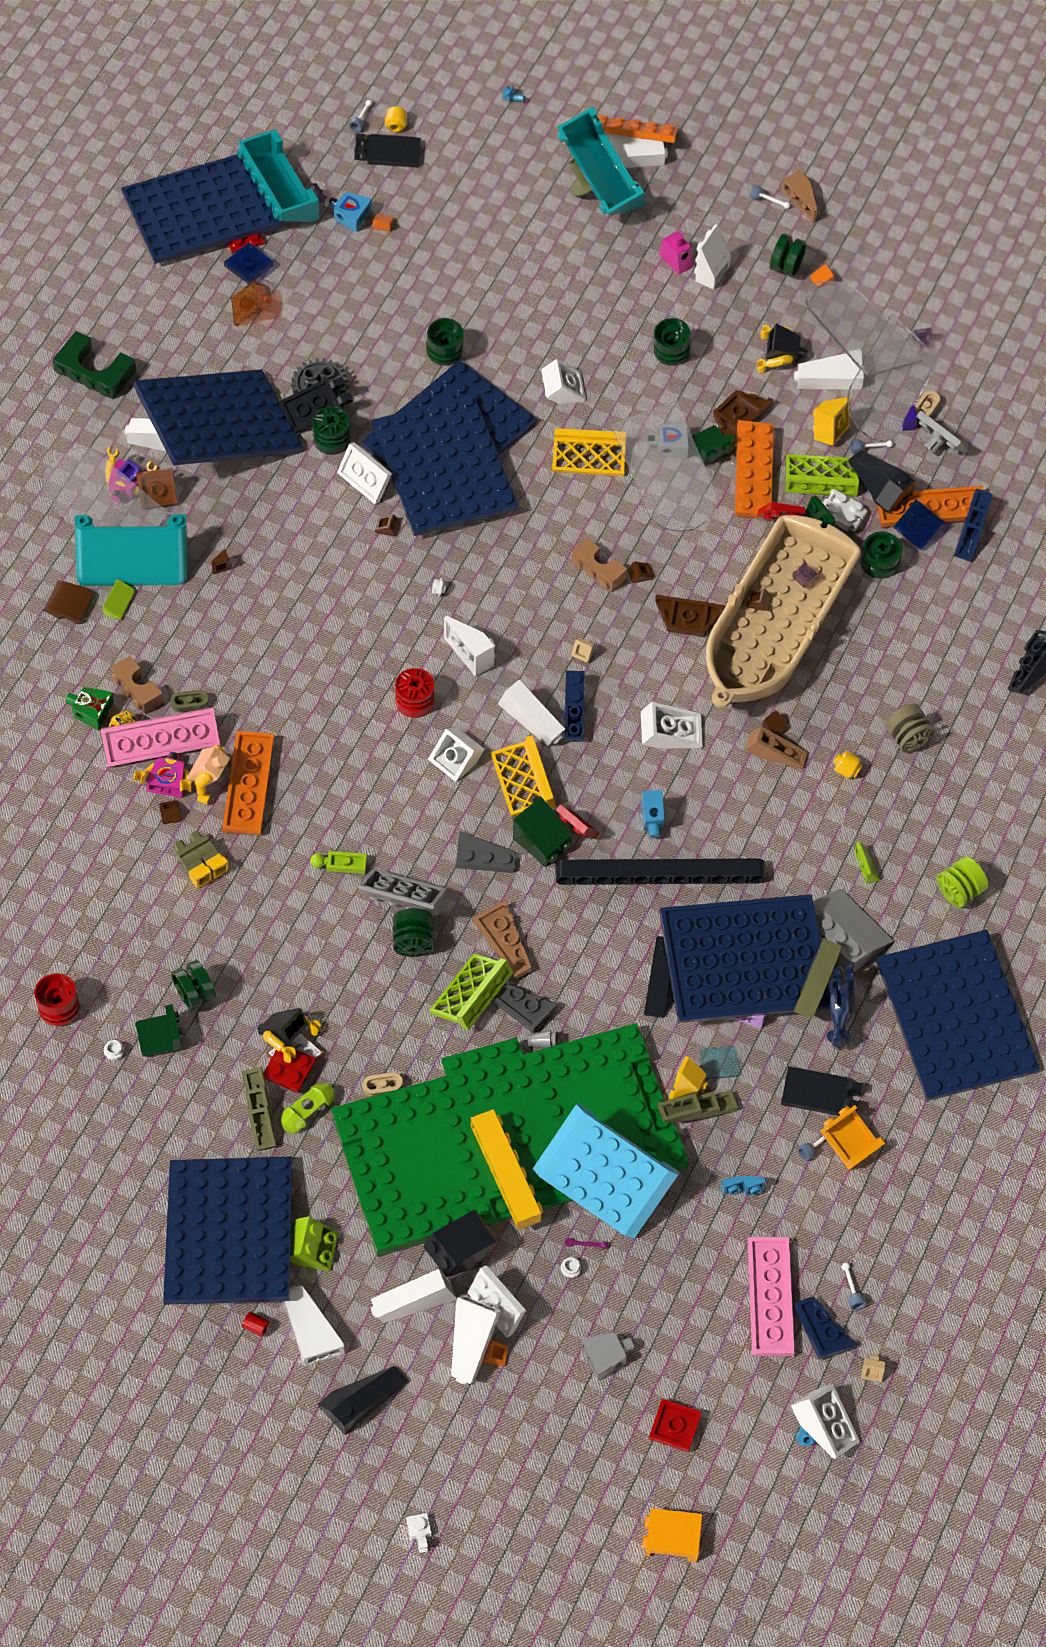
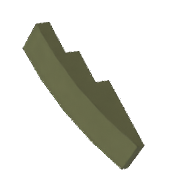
[793,938,842,1019]
[242,1067,277,1151]
[657,1090,738,1122]

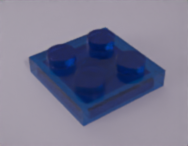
[224,243,274,285]
[893,499,944,550]

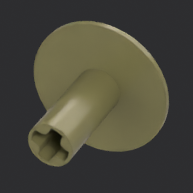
[568,158,592,196]

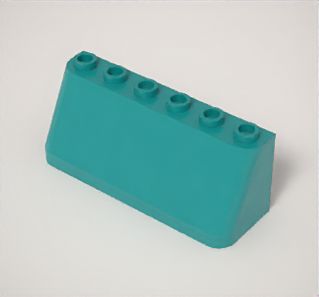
[237,129,319,222]

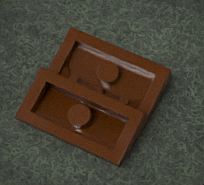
[43,580,94,624]

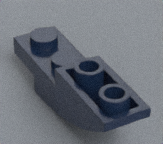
[564,670,585,741]

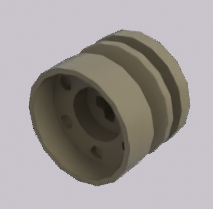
[885,703,936,753]

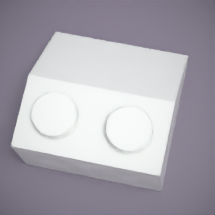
[542,359,586,404]
[428,727,485,782]

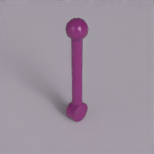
[565,1238,608,1249]

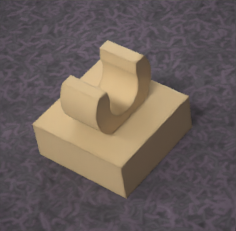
[571,637,595,663]
[861,1354,885,1382]

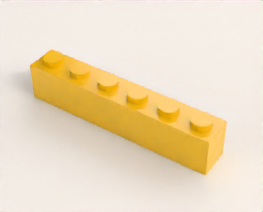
[471,1109,543,1230]

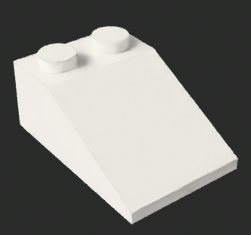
[444,616,495,677]
[641,702,703,749]
[791,1384,860,1459]

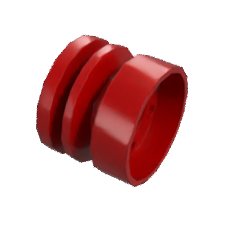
[395,668,434,718]
[34,973,80,1026]

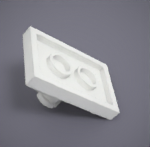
[337,443,392,504]
[468,1265,526,1338]

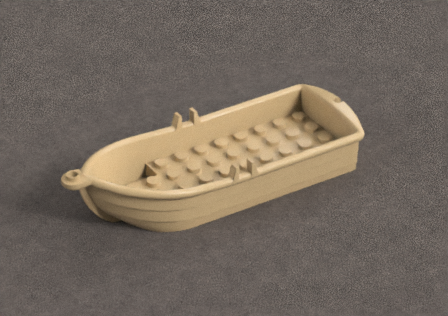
[706,515,861,708]

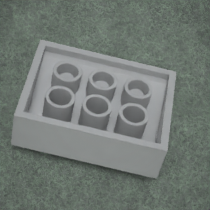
[358,868,447,916]
[813,888,893,972]

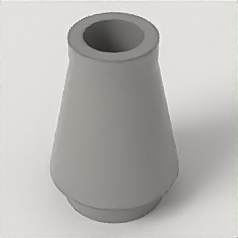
[528,1030,557,1048]

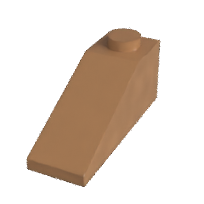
[782,170,817,223]
[745,726,807,769]

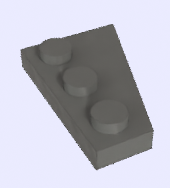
[456,832,515,873]
[492,983,558,1033]

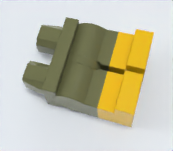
[174,831,229,889]

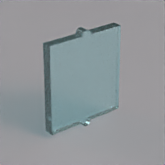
[700,1046,739,1080]

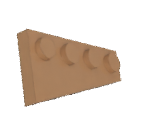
[473,900,531,980]

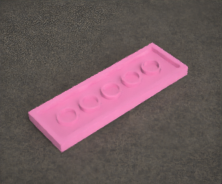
[100,707,220,767]
[747,1237,794,1356]

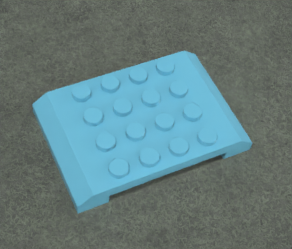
[533,1103,680,1239]

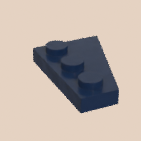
[793,1296,857,1360]

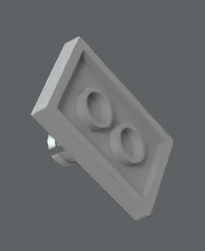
[917,411,969,455]

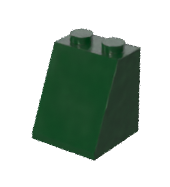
[513,796,573,867]

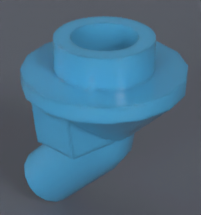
[502,86,525,102]
[796,1425,816,1446]

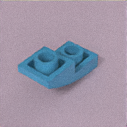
[720,1176,766,1196]

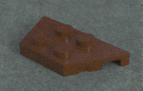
[713,390,774,438]
[655,594,726,637]

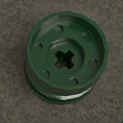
[426,318,464,366]
[654,318,690,365]
[312,406,350,455]
[393,908,434,957]

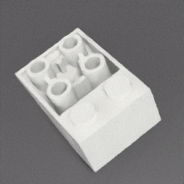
[694,224,731,290]

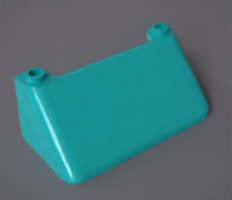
[557,106,647,216]
[75,514,189,586]

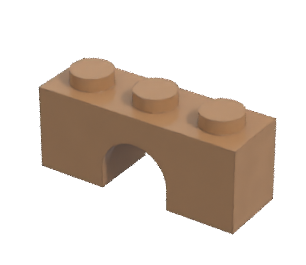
[571,538,627,592]
[111,655,163,714]

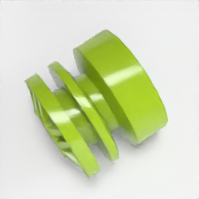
[936,856,988,908]

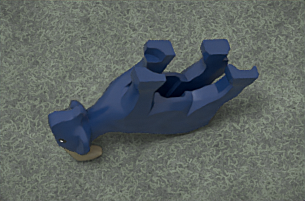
[827,961,855,1050]

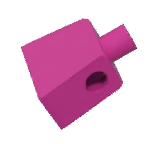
[659,232,693,275]

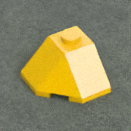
[668,1056,708,1100]

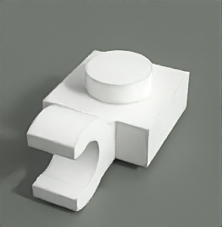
[406,1513,431,1553]

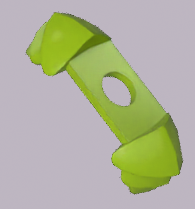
[281,1083,335,1134]

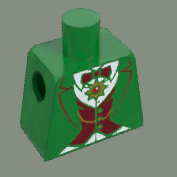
[66,687,114,730]

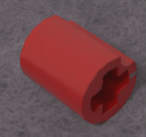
[242,1312,270,1337]

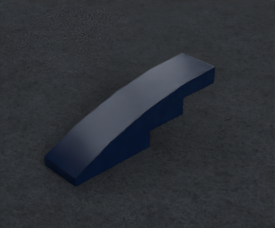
[953,488,993,562]

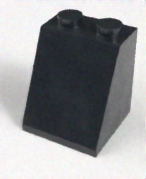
[423,1209,499,1278]

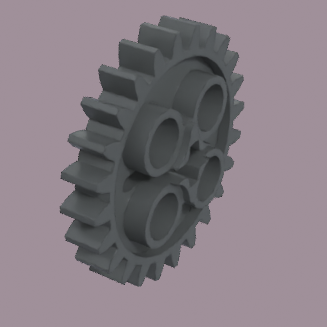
[291,358,349,396]

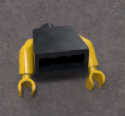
[757,323,808,373]
[257,1008,321,1063]

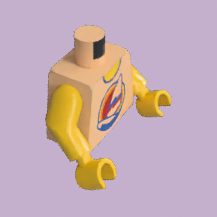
[187,745,231,805]

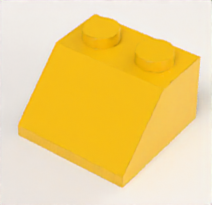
[813,397,851,446]

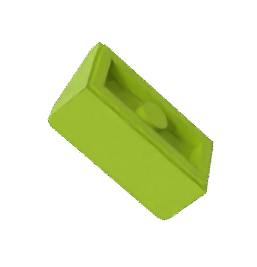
[103,579,135,620]
[854,841,879,884]

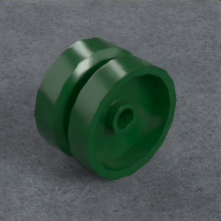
[769,233,807,277]
[860,531,903,579]
[171,959,216,1010]

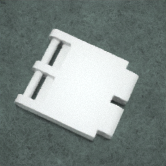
[823,489,868,532]

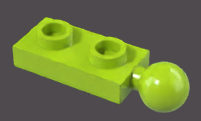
[310,851,367,874]

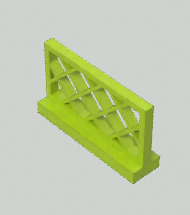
[785,454,859,497]
[429,953,513,1030]

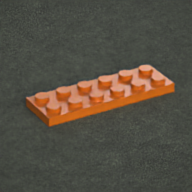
[598,114,678,143]
[734,420,773,519]
[876,486,989,527]
[222,731,274,835]

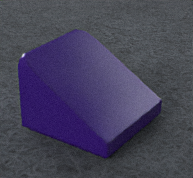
[902,405,918,431]
[118,459,146,484]

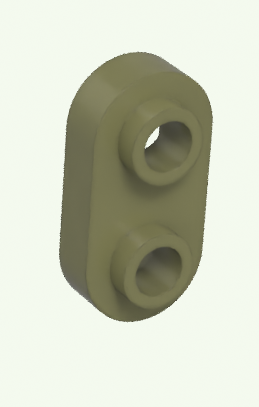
[170,690,209,712]

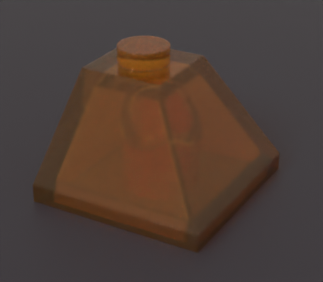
[231,280,272,326]

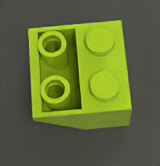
[290,1216,338,1271]

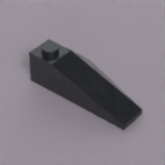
[848,450,915,513]
[1008,630,1046,693]
[644,936,674,1018]
[317,1366,408,1435]

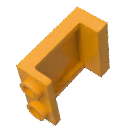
[820,1105,885,1170]
[642,1508,702,1563]

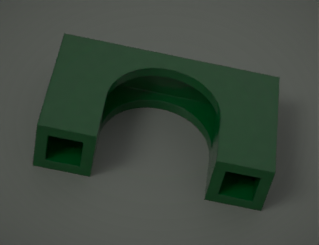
[52,331,137,399]

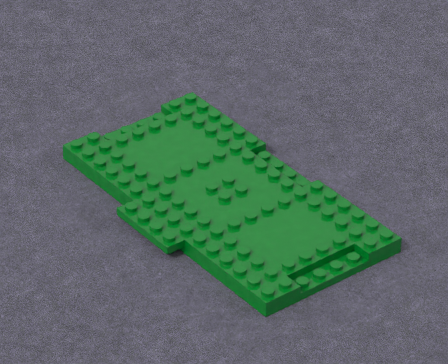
[331,1023,689,1257]

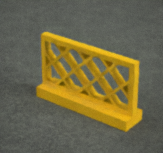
[552,428,626,476]
[490,735,556,818]

